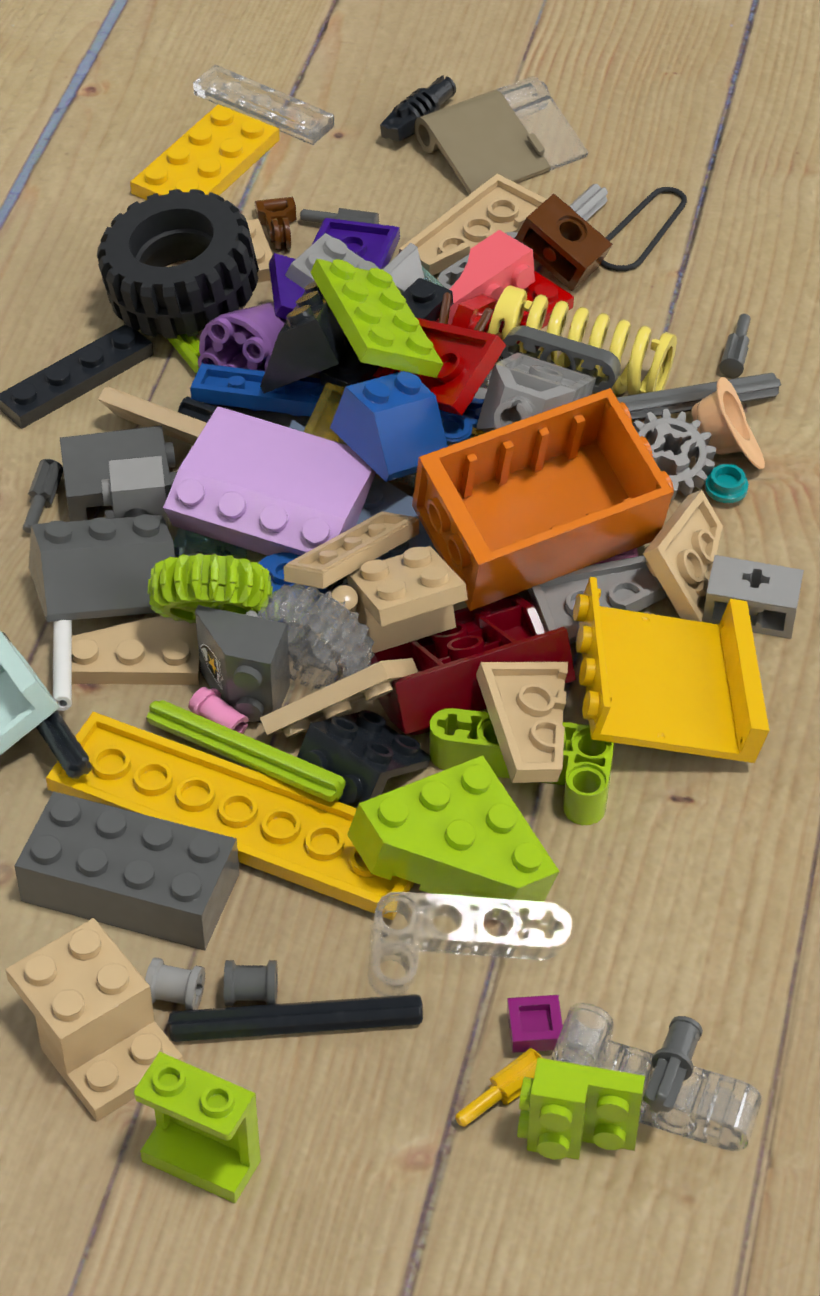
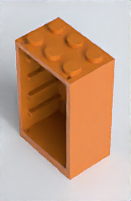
[412,388,674,611]

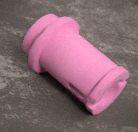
[188,687,249,734]

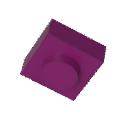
[507,995,565,1053]

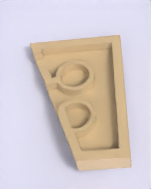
[643,490,723,622]
[260,658,418,739]

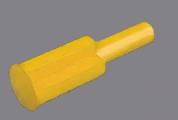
[455,1048,543,1127]

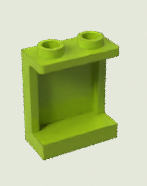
[134,1051,261,1203]

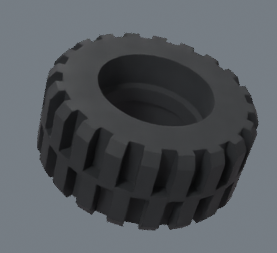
[97,189,259,339]

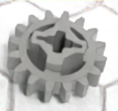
[633,409,716,500]

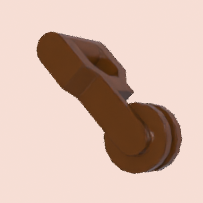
[255,197,297,250]

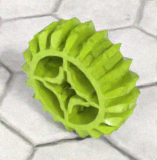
[148,553,273,624]

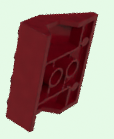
[350,594,576,735]

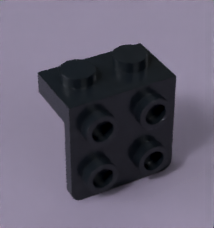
[297,710,431,808]

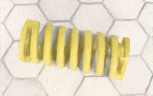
[488,285,677,396]

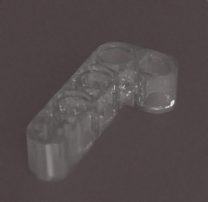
[368,892,572,996]
[552,1003,762,1151]

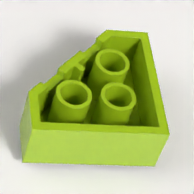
[347,755,560,918]

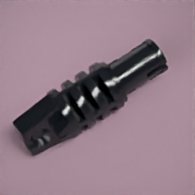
[380,75,456,141]

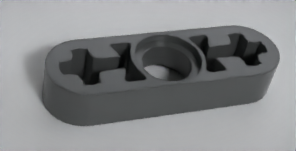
[501,326,621,393]

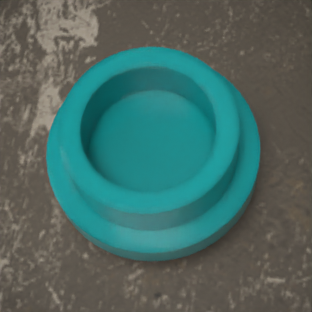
[705,464,749,503]

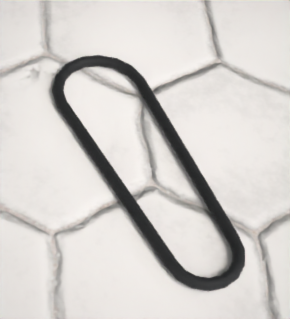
[601,187,687,271]

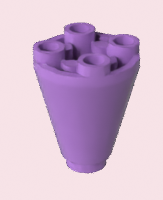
[198,302,287,371]

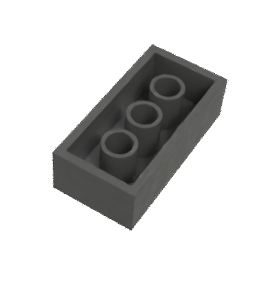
[14,791,239,951]

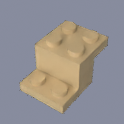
[347,546,468,654]
[5,918,184,1121]

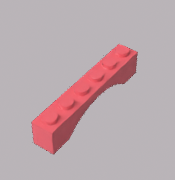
[435,230,535,325]

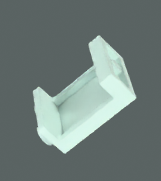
[0,631,60,755]

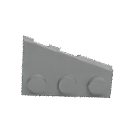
[527,555,668,645]

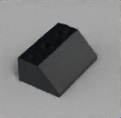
[260,281,350,394]

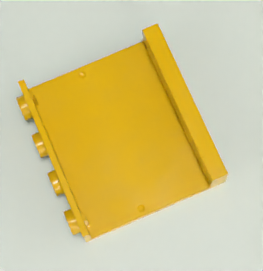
[573,577,770,763]

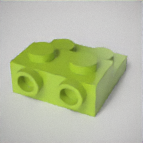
[517,1058,645,1160]

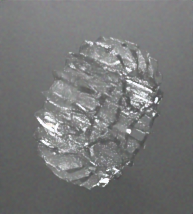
[257,583,374,692]

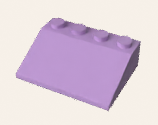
[163,406,376,556]

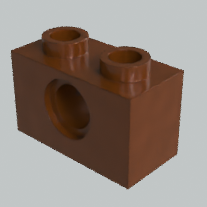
[515,193,613,291]

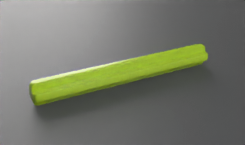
[146,700,346,802]

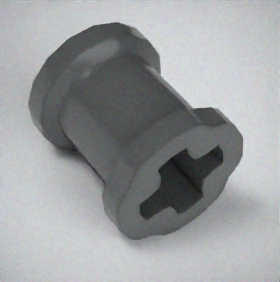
[224,960,278,1006]

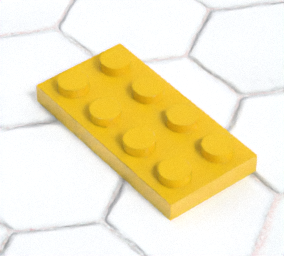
[130,104,280,200]

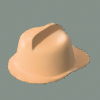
[692,377,765,469]

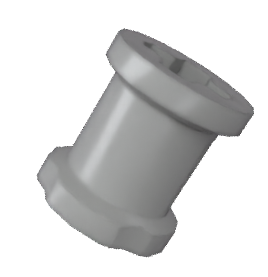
[145,957,205,1010]

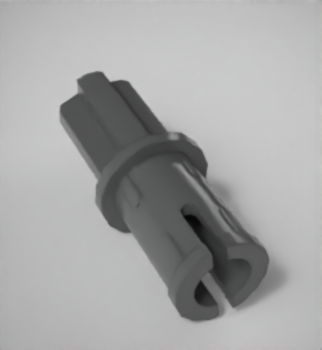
[643,1016,703,1114]

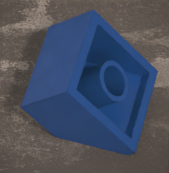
[330,371,448,482]

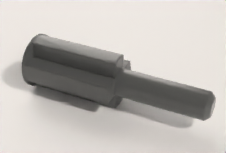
[300,208,379,224]
[719,314,751,378]
[23,459,63,534]

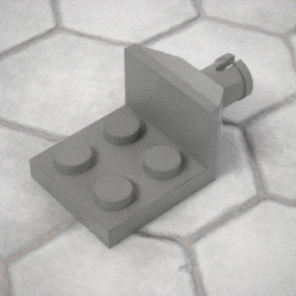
[285,233,424,294]
[476,352,596,433]

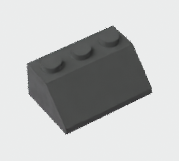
[28,514,175,622]

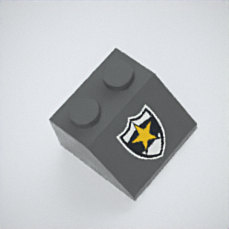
[195,605,290,723]

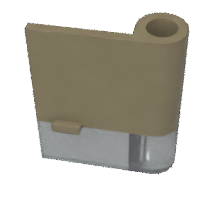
[415,76,589,194]

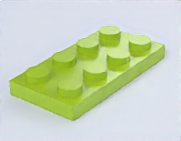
[310,258,443,378]

